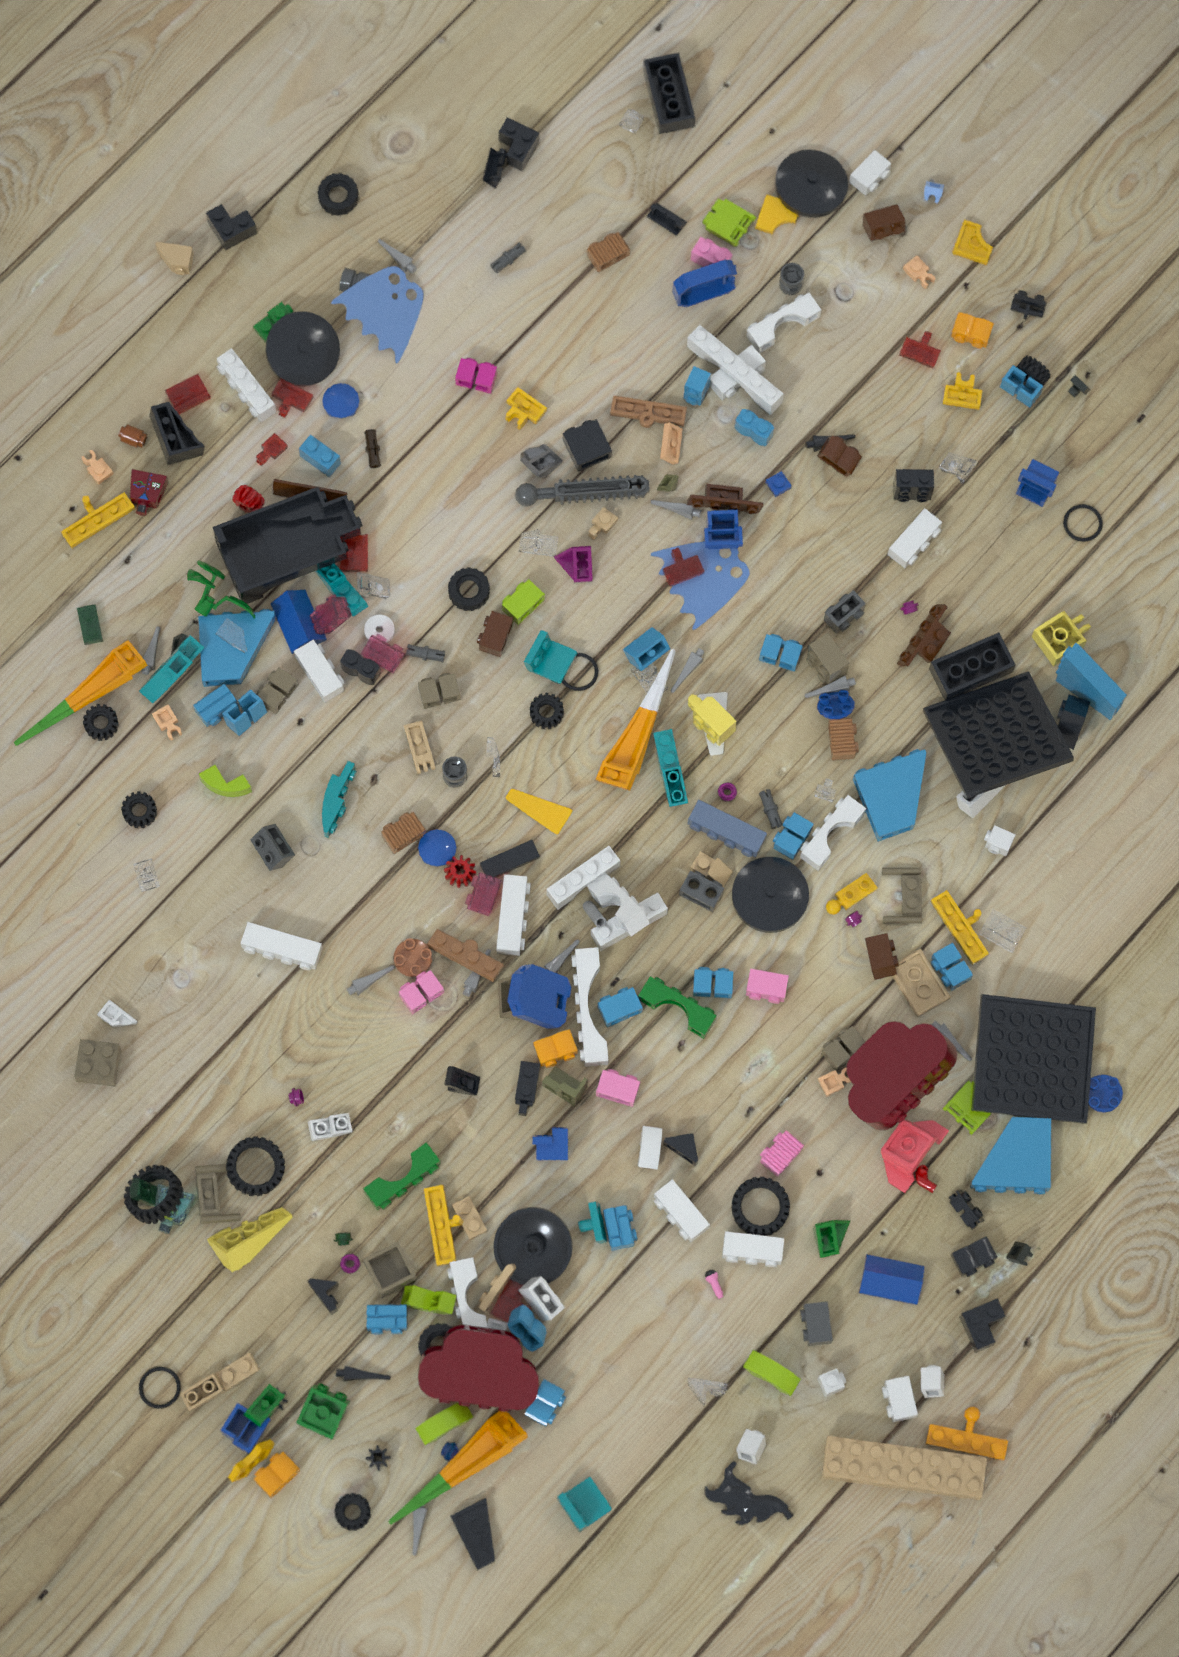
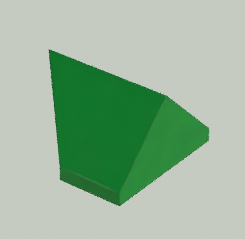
[813,1220,851,1258]

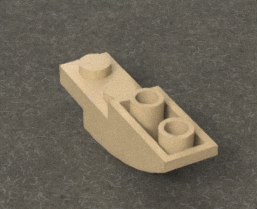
[180,1353,260,1411]

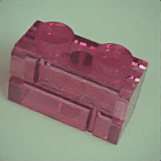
[310,595,352,635]
[361,634,405,674]
[465,872,502,917]

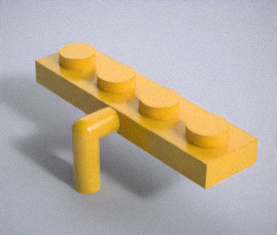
[61,492,135,549]
[930,890,989,965]
[424,1185,463,1266]

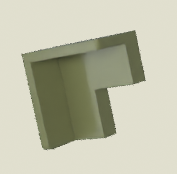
[542,1067,588,1106]

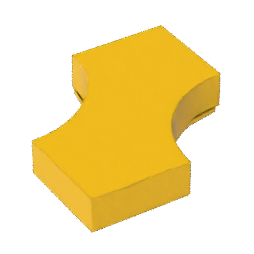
[228,1439,275,1482]

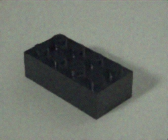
[643,53,695,134]
[929,632,1016,700]

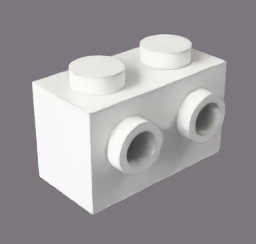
[849,150,891,196]
[518,1276,565,1321]
[882,1376,918,1422]

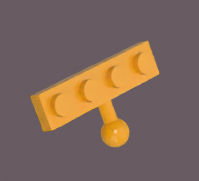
[926,1406,1008,1460]

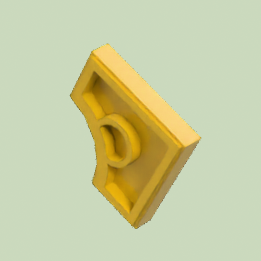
[755,194,798,234]
[952,219,993,265]

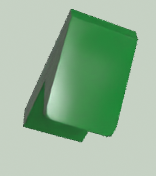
[244,1384,285,1427]

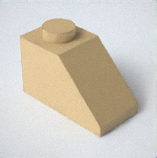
[155,242,194,275]

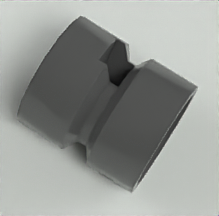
[779,263,804,295]
[339,268,371,292]
[442,756,467,788]

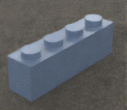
[688,799,767,858]

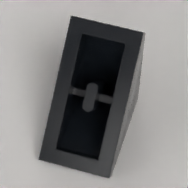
[663,1133,698,1167]

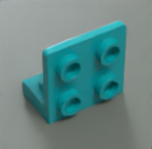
[524,630,577,684]
[557,1477,612,1533]

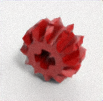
[232,485,265,513]
[444,855,477,888]

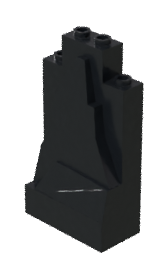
[213,487,363,604]

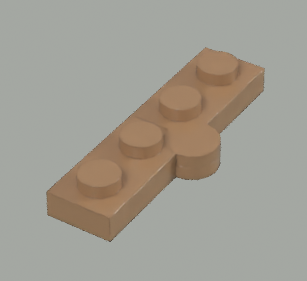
[610,395,687,428]
[427,929,504,982]

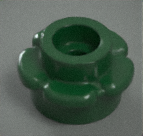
[333,1232,353,1246]

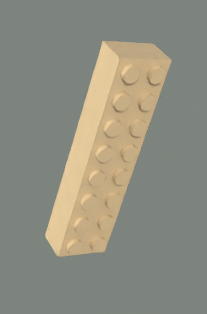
[821,1436,987,1500]

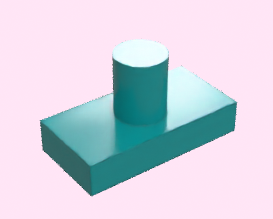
[578,1201,608,1244]

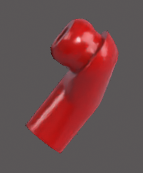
[915,1165,937,1193]

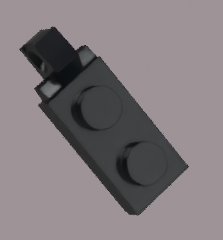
[515,1061,540,1116]

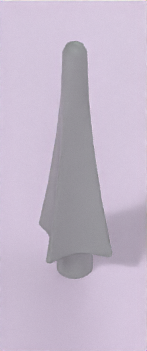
[378,239,417,273]
[651,500,701,520]
[142,626,160,675]
[671,648,705,693]
[805,676,856,698]
[544,939,580,973]
[463,949,491,997]
[347,965,395,996]
[931,1020,972,1061]
[412,1504,428,1556]

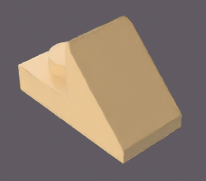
[690,851,733,888]

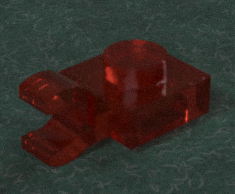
[256,433,288,466]

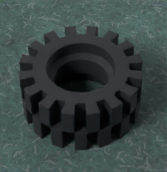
[1016,356,1051,386]
[530,693,564,730]
[83,704,119,741]
[121,791,157,828]
[334,1493,371,1531]

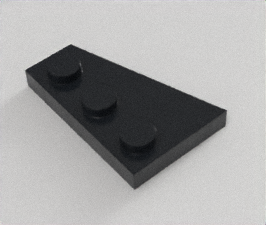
[450,1498,495,1571]

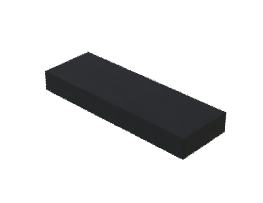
[480,840,540,881]

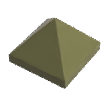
[657,474,679,492]

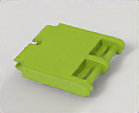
[702,198,756,247]
[943,1080,992,1135]

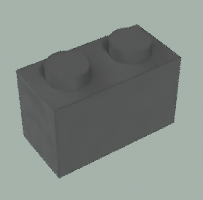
[800,1301,833,1346]

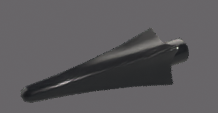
[805,434,856,452]
[336,1366,391,1381]

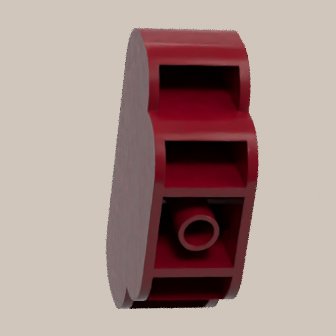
[847,1021,957,1130]
[418,1324,539,1412]

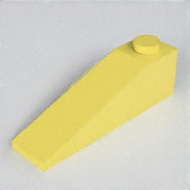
[207,1207,293,1272]

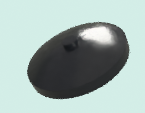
[775,150,848,218]
[265,311,340,386]
[732,857,809,933]
[493,1207,573,1285]

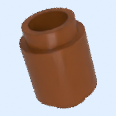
[118,424,148,448]

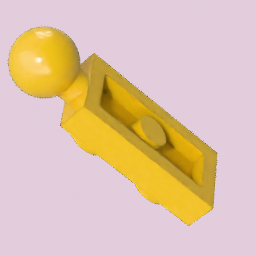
[826,873,878,915]

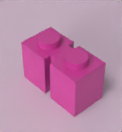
[455,358,497,394]

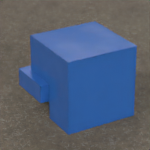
[1016,459,1059,507]
[704,510,743,550]
[532,1127,568,1160]
[220,1403,271,1454]

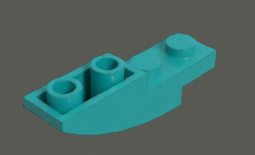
[315,564,368,617]
[139,634,205,703]
[653,729,688,807]
[322,761,357,838]

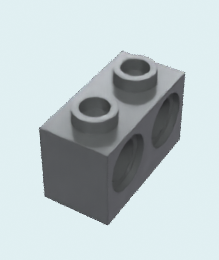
[679,871,724,912]

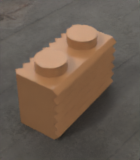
[587,232,630,273]
[828,718,859,761]
[381,812,426,854]

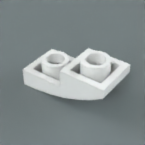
[308,1113,352,1141]
[637,1126,662,1169]

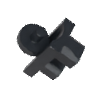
[1010,290,1047,320]

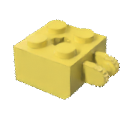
[1032,611,1091,667]
[688,694,736,746]

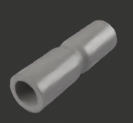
[583,901,606,928]

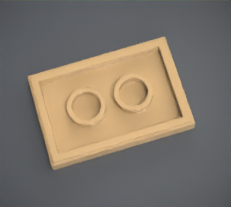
[892,949,951,1018]

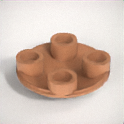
[393,938,432,977]

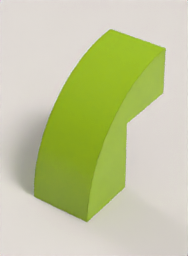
[199,765,252,797]
[401,1285,457,1314]
[743,1350,801,1396]
[415,1403,474,1445]

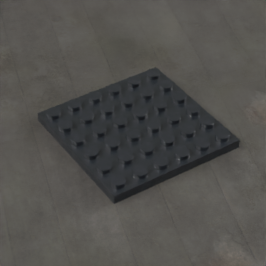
[923,671,1074,799]
[971,994,1096,1124]

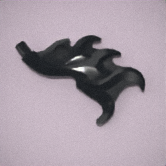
[704,1461,794,1525]

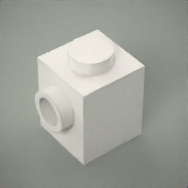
[984,825,1016,856]
[921,1365,944,1398]
[817,1369,846,1397]
[737,1429,766,1465]

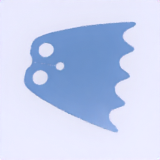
[331,266,423,364]
[650,542,750,630]

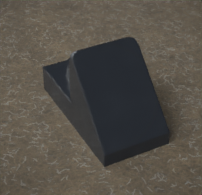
[444,1066,480,1096]
[307,1278,339,1315]

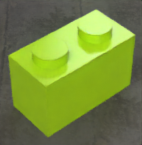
[502,579,545,625]

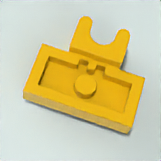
[943,372,982,410]
[505,387,547,430]

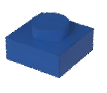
[766,471,792,498]

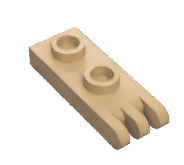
[404,721,436,774]
[479,1264,516,1311]

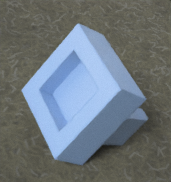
[924,181,944,203]

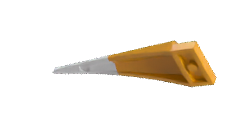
[595,649,675,791]

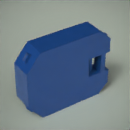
[672,260,737,307]
[508,964,572,1029]

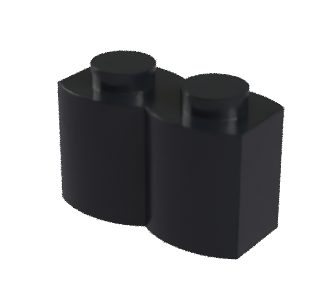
[340,649,381,685]
[951,1236,998,1277]

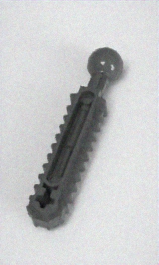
[515,475,650,507]

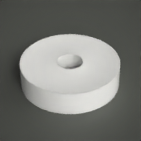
[364,615,395,646]

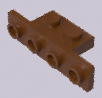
[273,479,347,502]
[687,484,763,514]
[897,604,951,667]

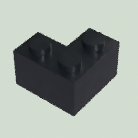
[499,117,540,172]
[206,204,257,251]
[1057,694,1090,750]
[959,1298,1006,1353]

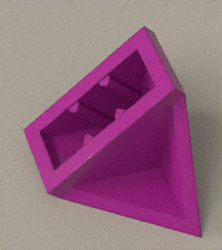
[554,546,593,582]

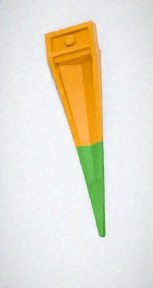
[14,640,148,746]
[389,1411,528,1524]

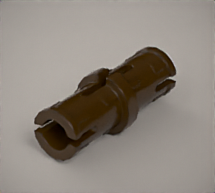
[364,429,381,468]

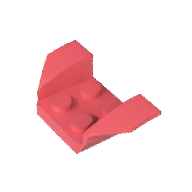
[881,1119,949,1193]

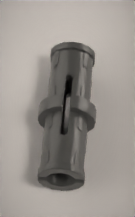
[490,242,526,273]
[406,644,446,662]
[759,789,783,829]

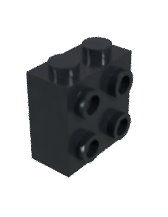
[563,419,612,472]
[893,469,934,502]

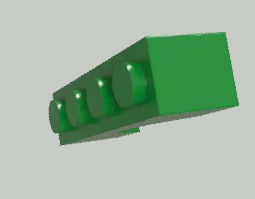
[638,976,717,1039]
[363,1142,441,1211]

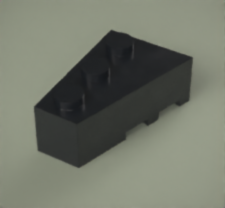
[149,402,205,465]

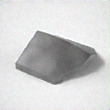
[520,444,563,478]

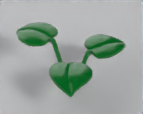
[187,560,256,619]

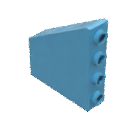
[198,609,276,687]
[1055,643,1127,721]
[853,749,926,842]
[970,1117,1051,1194]

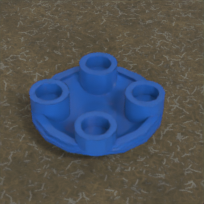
[322,383,360,418]
[817,690,855,719]
[418,829,457,867]
[1089,1074,1123,1113]

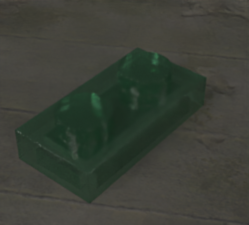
[77,604,103,645]
[130,1178,160,1206]

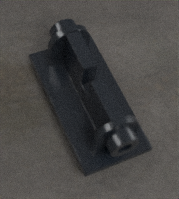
[482,148,507,189]
[647,203,687,236]
[949,1189,984,1230]

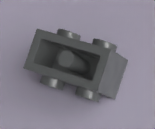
[824,590,866,634]
[250,824,295,871]

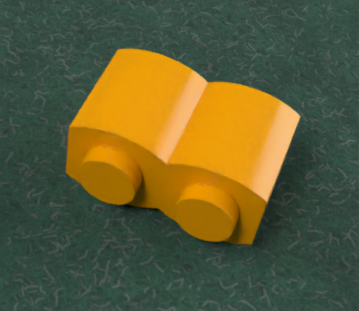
[951,312,994,349]
[533,1029,578,1068]
[254,1452,300,1498]

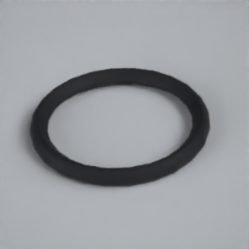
[1063,504,1103,542]
[562,653,599,691]
[139,1367,181,1409]

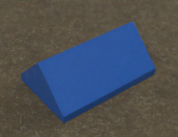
[270,590,327,654]
[859,1254,925,1305]

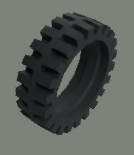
[226,1136,285,1196]
[123,1165,184,1224]
[731,1177,790,1236]

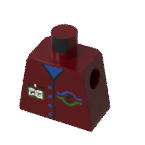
[130,469,169,516]

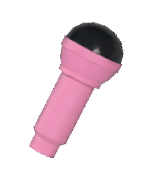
[705,1270,724,1299]

